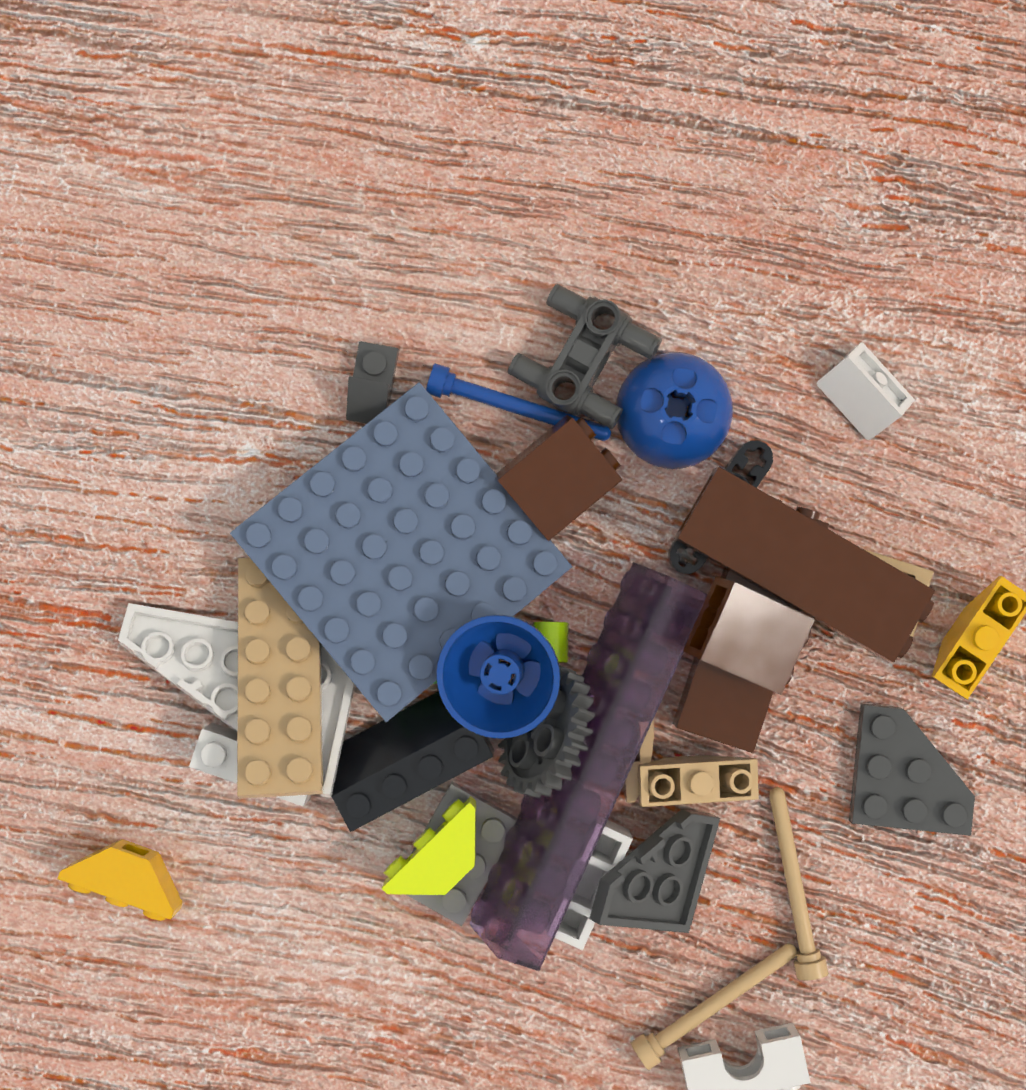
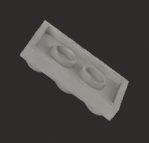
[407,781,520,926]

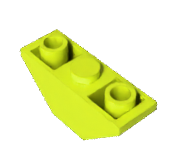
[381,796,476,895]

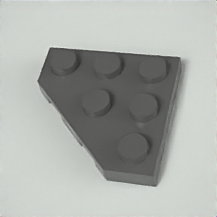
[849,703,975,836]
[589,809,720,933]

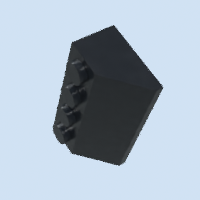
[331,691,494,832]

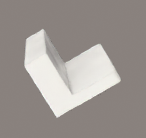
[817,342,915,440]

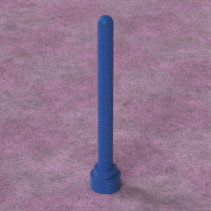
[426,363,611,441]

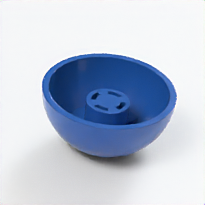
[616,352,733,469]
[437,615,560,739]

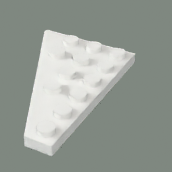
[118,603,355,798]

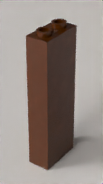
[674,467,935,663]
[673,497,829,753]

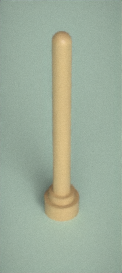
[769,787,829,981]
[630,943,797,1071]

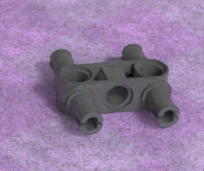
[508,284,662,429]

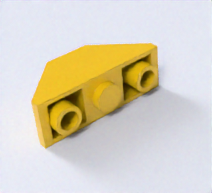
[932,576,1026,700]
[57,839,183,921]

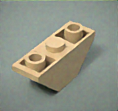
[638,755,759,807]

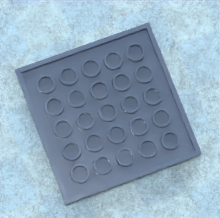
[230,382,572,722]

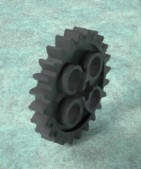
[498,666,595,798]

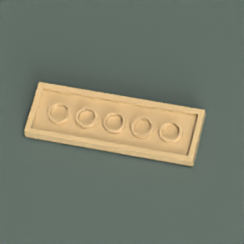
[237,558,323,799]

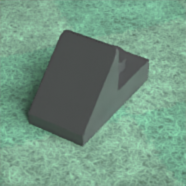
[346,341,399,424]

